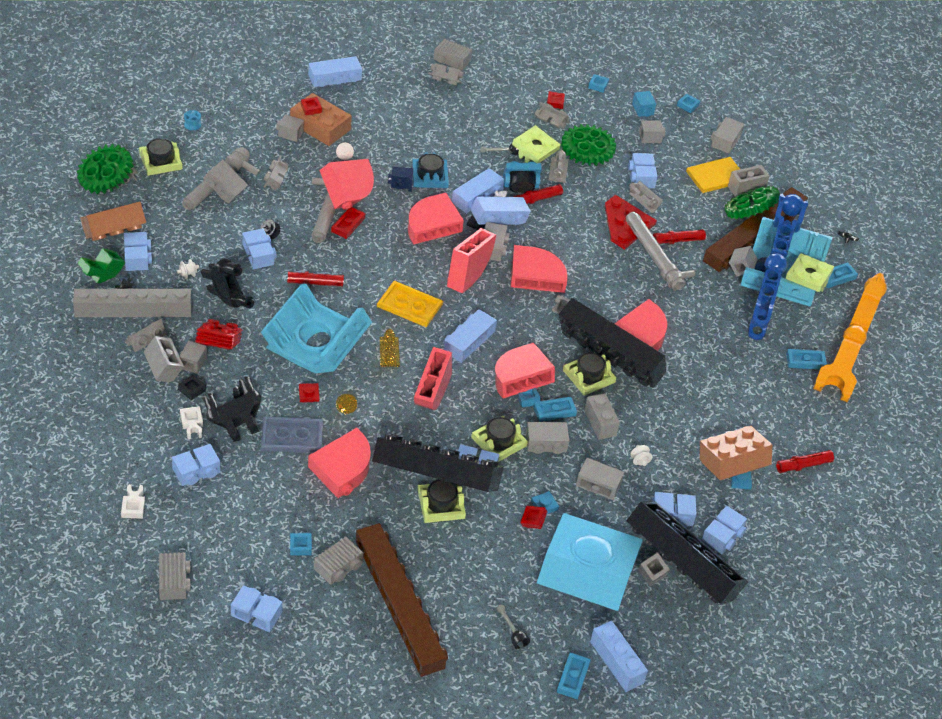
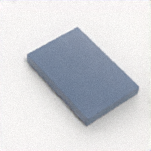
[261,417,323,453]

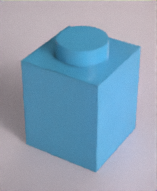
[632,91,656,117]

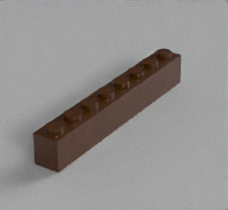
[703,187,808,272]
[356,523,448,677]

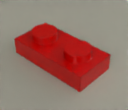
[331,207,366,239]

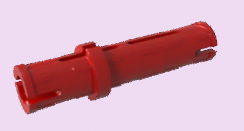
[513,184,563,204]
[653,229,706,245]
[287,271,344,287]
[776,450,834,474]

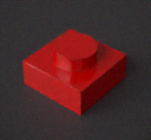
[547,91,565,109]
[301,97,322,116]
[299,383,320,402]
[520,506,548,529]

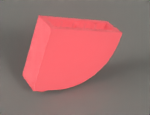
[319,159,374,210]
[408,193,464,244]
[447,228,496,294]
[511,245,567,293]
[615,299,667,351]
[495,343,555,399]
[414,347,452,410]
[308,428,371,498]

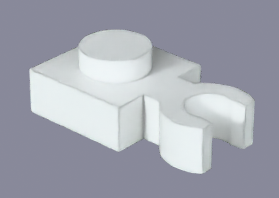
[180,406,203,439]
[121,484,145,519]

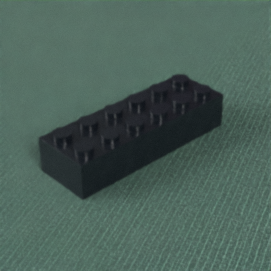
[559,298,666,388]
[372,434,504,492]
[626,501,748,604]

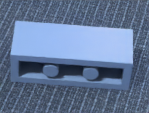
[308,56,362,87]
[452,168,504,214]
[471,197,531,225]
[443,309,497,363]
[590,620,648,692]

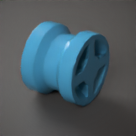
[184,110,201,130]

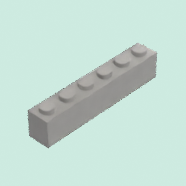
[73,289,191,317]

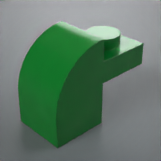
[78,248,126,283]

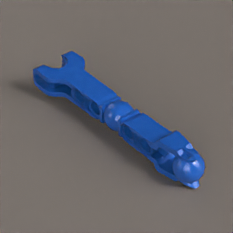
[748,194,808,340]

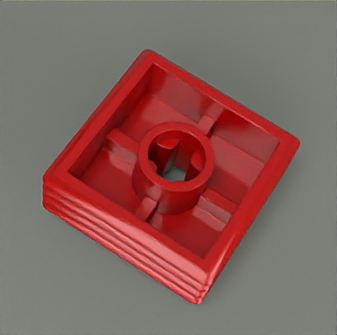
[195,319,243,350]

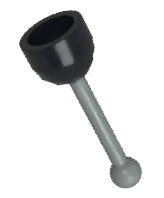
[480,144,519,156]
[497,605,530,649]

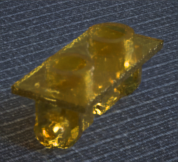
[379,329,400,367]

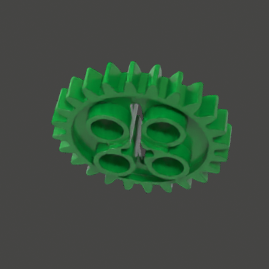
[561,124,616,166]
[76,144,134,194]
[724,186,780,219]

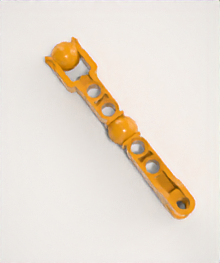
[813,273,887,402]

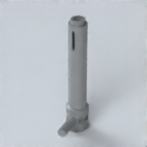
[182,147,260,210]
[311,178,336,243]
[626,212,695,291]

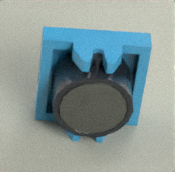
[412,152,449,188]
[502,161,542,193]

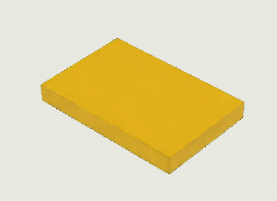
[686,157,740,193]
[377,281,443,328]

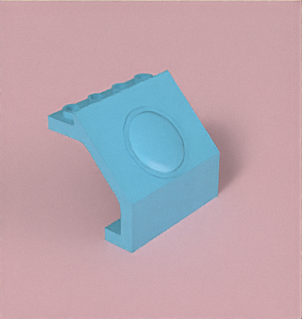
[740,217,832,307]
[261,284,372,373]
[537,513,643,611]

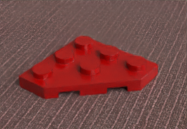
[604,194,657,250]

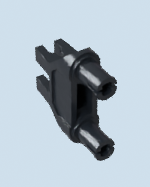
[200,258,254,309]
[202,376,261,442]

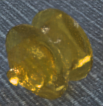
[336,394,357,414]

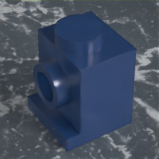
[388,167,414,192]

